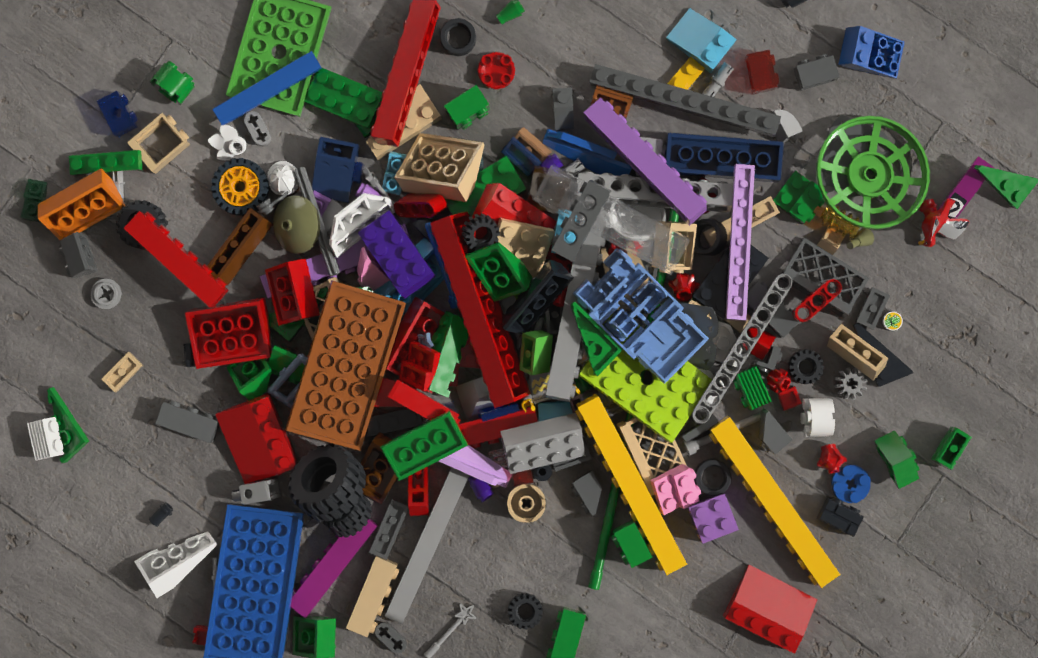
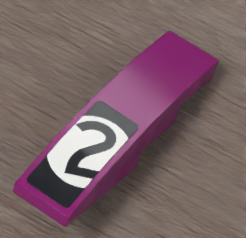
[938,156,994,219]

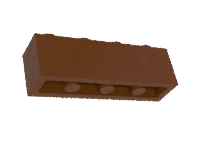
[207,208,273,285]

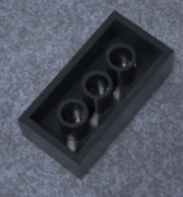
[691,244,769,321]

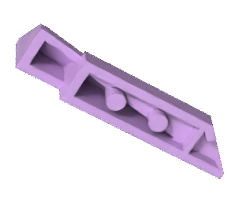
[439,445,512,488]

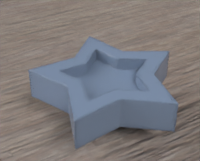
[418,333,434,348]

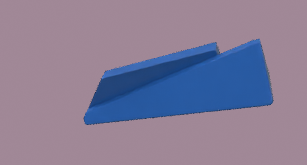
[543,129,632,176]

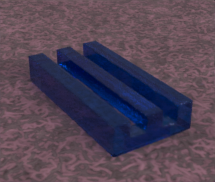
[478,402,520,422]

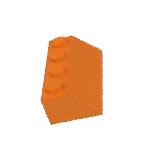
[38,168,125,240]

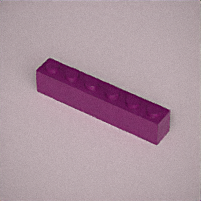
[291,519,378,618]

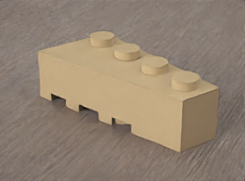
[366,84,442,160]

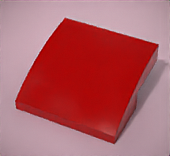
[399,341,440,392]

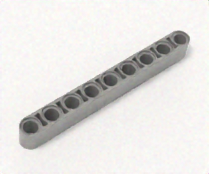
[692,274,792,423]
[385,467,469,624]

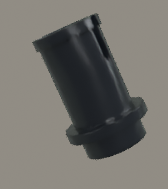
[182,343,196,367]
[149,502,173,527]

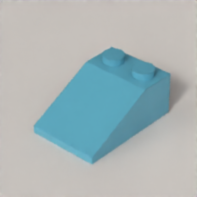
[666,8,737,73]

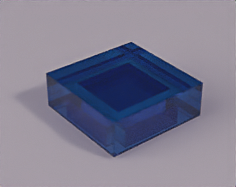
[352,162,364,184]

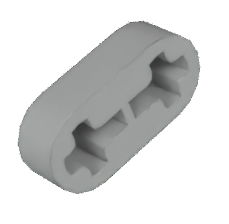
[244,111,271,146]

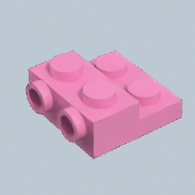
[650,463,701,515]

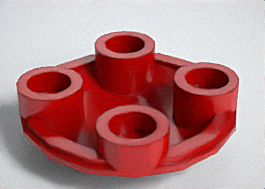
[477,52,515,89]

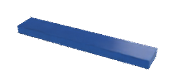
[212,51,322,125]

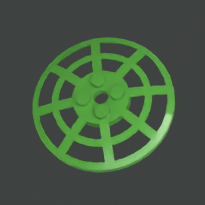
[816,116,930,230]

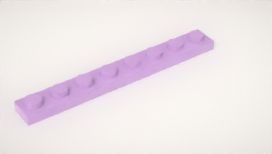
[726,164,755,321]

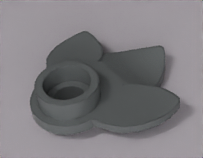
[257,191,288,215]

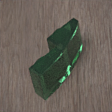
[20,179,48,223]

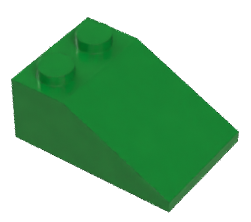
[465,242,532,302]

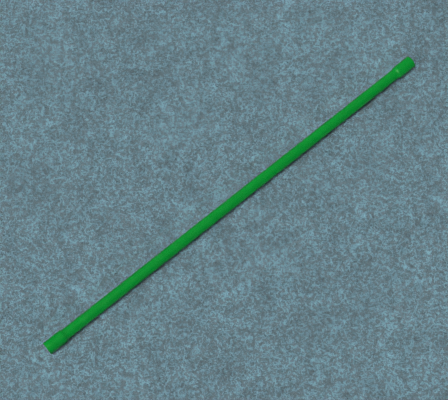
[588,208,679,590]

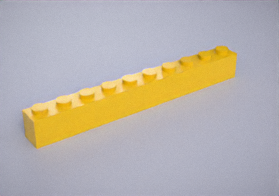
[575,394,687,575]
[709,416,840,588]

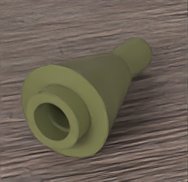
[847,228,874,250]

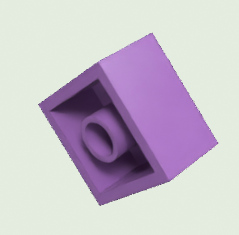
[687,493,739,544]

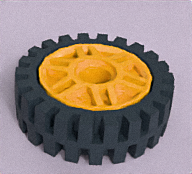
[211,158,270,216]

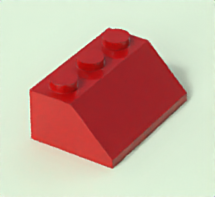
[265,259,320,326]

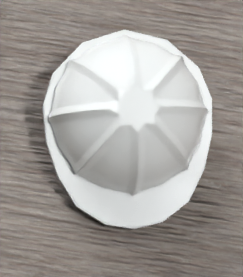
[268,161,300,197]

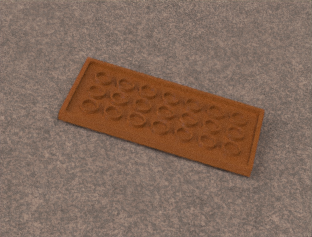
[285,280,406,451]

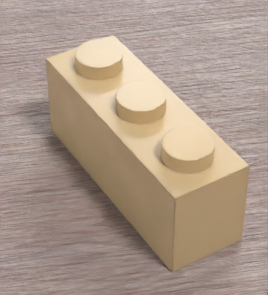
[827,324,888,381]

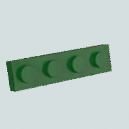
[69,150,142,175]

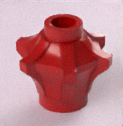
[669,273,699,301]
[816,444,847,474]

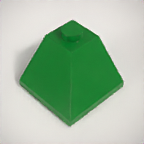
[227,359,272,400]

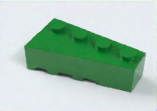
[428,311,469,398]

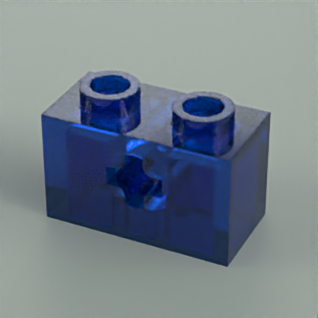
[97,91,138,137]

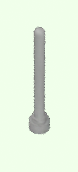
[683,410,770,456]

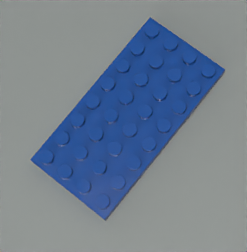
[203,504,304,658]

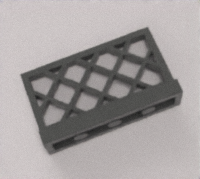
[780,238,869,318]

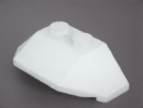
[329,193,395,258]

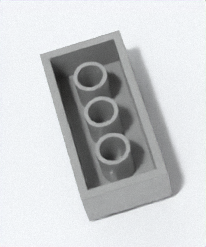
[500,413,585,474]

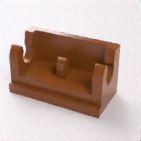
[590,85,633,119]

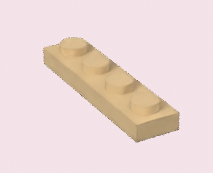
[703,196,780,247]

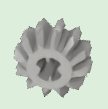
[834,367,867,400]

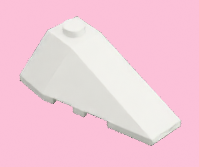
[134,532,217,598]

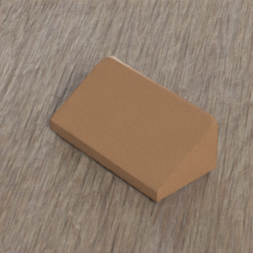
[515,127,552,166]

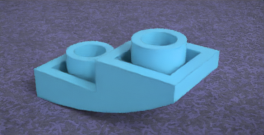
[382,151,407,195]

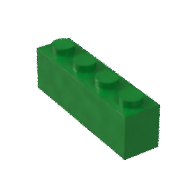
[546,607,586,658]

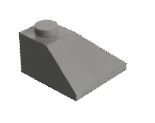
[456,377,504,422]

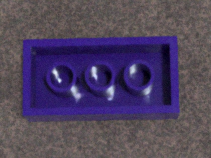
[358,210,436,299]

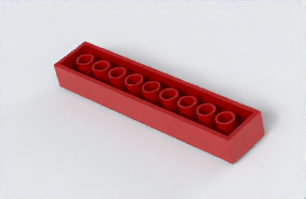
[430,211,531,408]

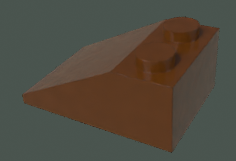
[361,432,397,504]

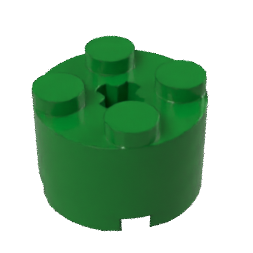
[150,61,195,105]

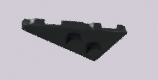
[853,323,913,387]

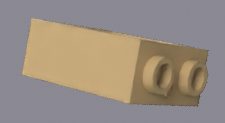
[127,113,190,174]
[652,221,697,273]

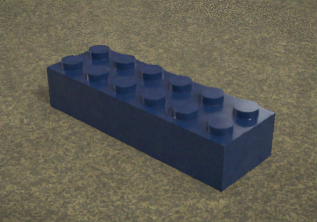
[665,133,784,183]

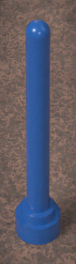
[425,223,458,309]

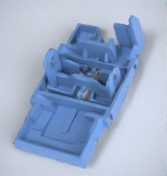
[572,248,709,384]

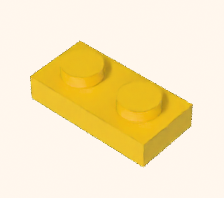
[667,56,705,90]

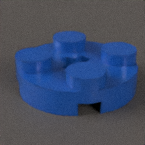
[831,465,871,503]

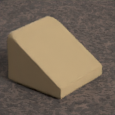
[817,226,845,255]

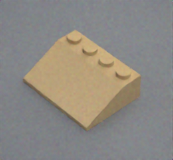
[394,133,484,202]

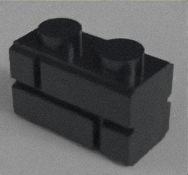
[816,497,864,537]

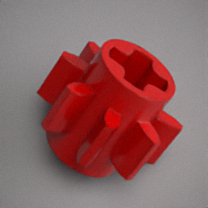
[767,368,791,393]

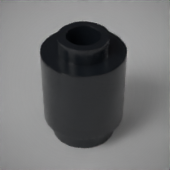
[533,465,552,481]

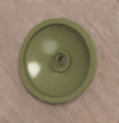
[273,196,320,253]

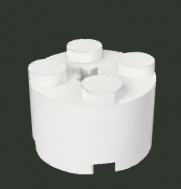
[800,398,835,437]

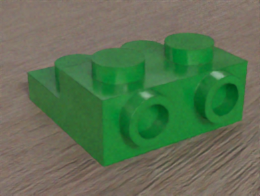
[773,170,827,224]

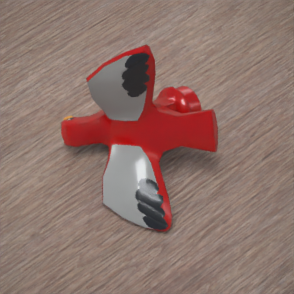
[918,198,969,247]

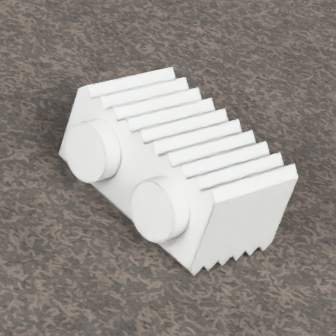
[27,417,64,461]

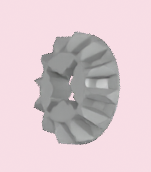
[91,279,122,309]

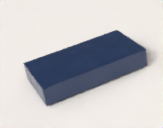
[501,137,542,177]

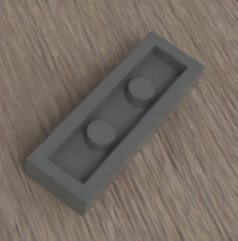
[369,499,409,560]

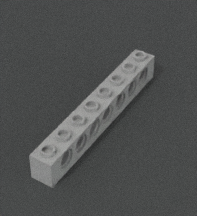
[577,172,733,213]

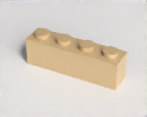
[346,556,400,637]

